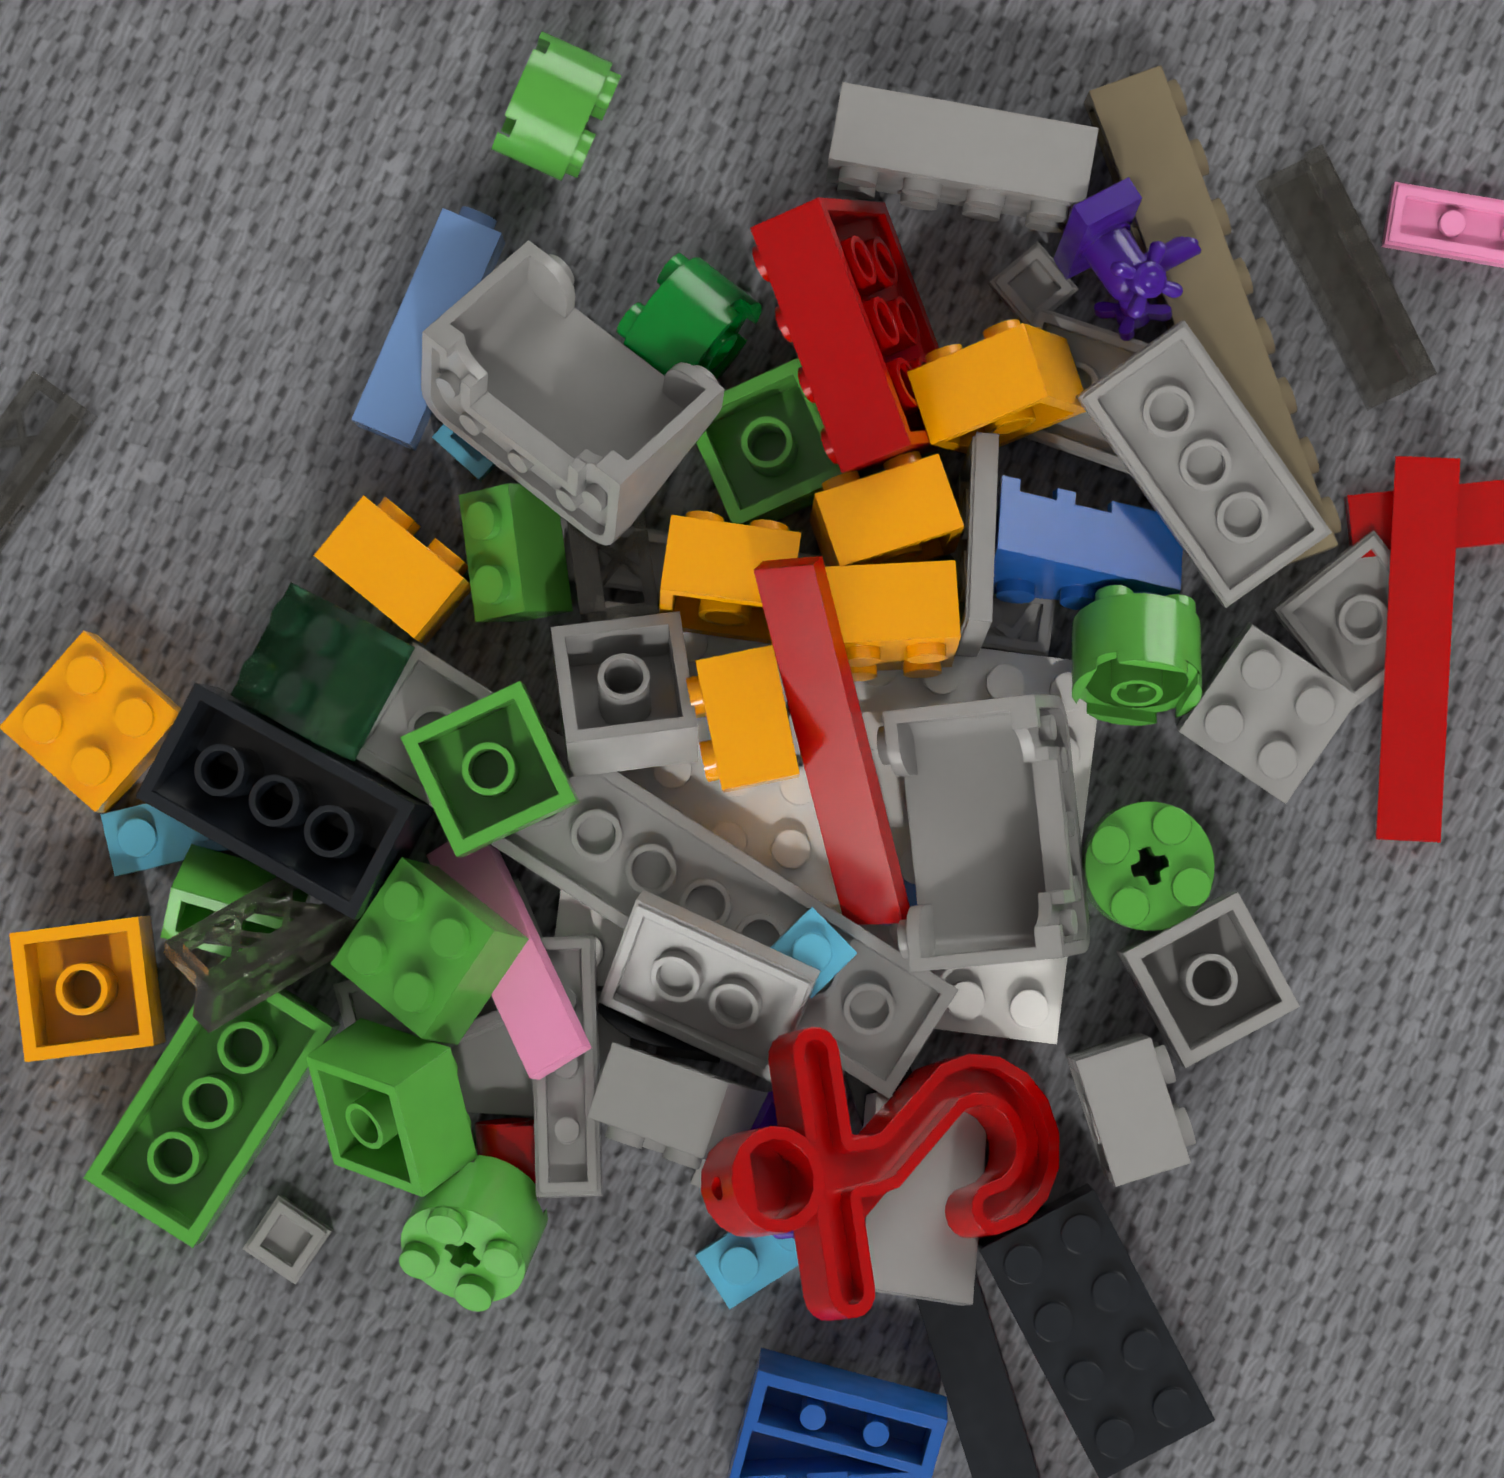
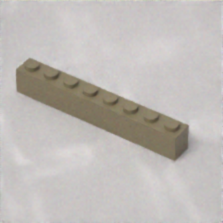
[1084,65,1341,567]

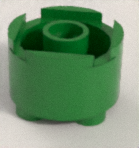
[616,253,762,381]

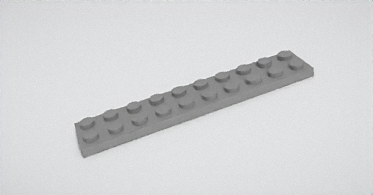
[344,642,959,1099]

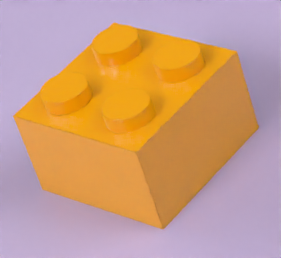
[907,319,1086,454]
[810,451,964,567]
[313,495,471,646]
[659,511,801,644]
[825,560,961,682]
[0,630,181,813]
[686,644,800,793]
[9,916,166,1062]

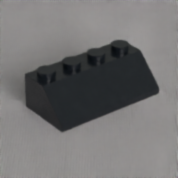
[135,683,434,920]

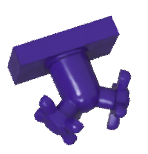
[1053,177,1201,341]

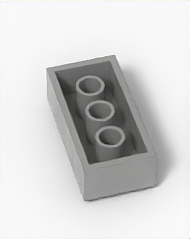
[826,82,1099,233]

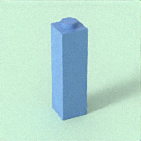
[351,206,505,451]

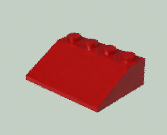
[750,197,942,473]

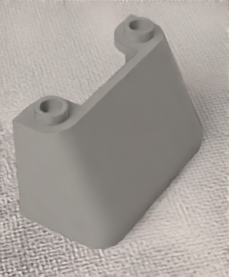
[421,240,725,545]
[877,694,1090,972]

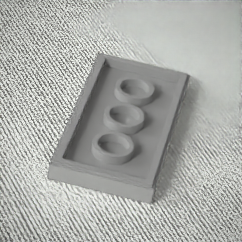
[1076,321,1332,608]

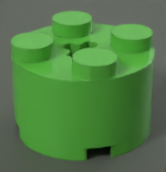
[491,31,621,181]
[1072,585,1202,726]
[1082,801,1215,931]
[399,1155,548,1312]

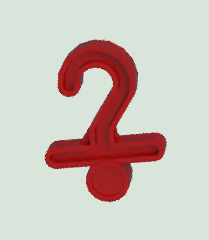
[701,1026,1059,1321]

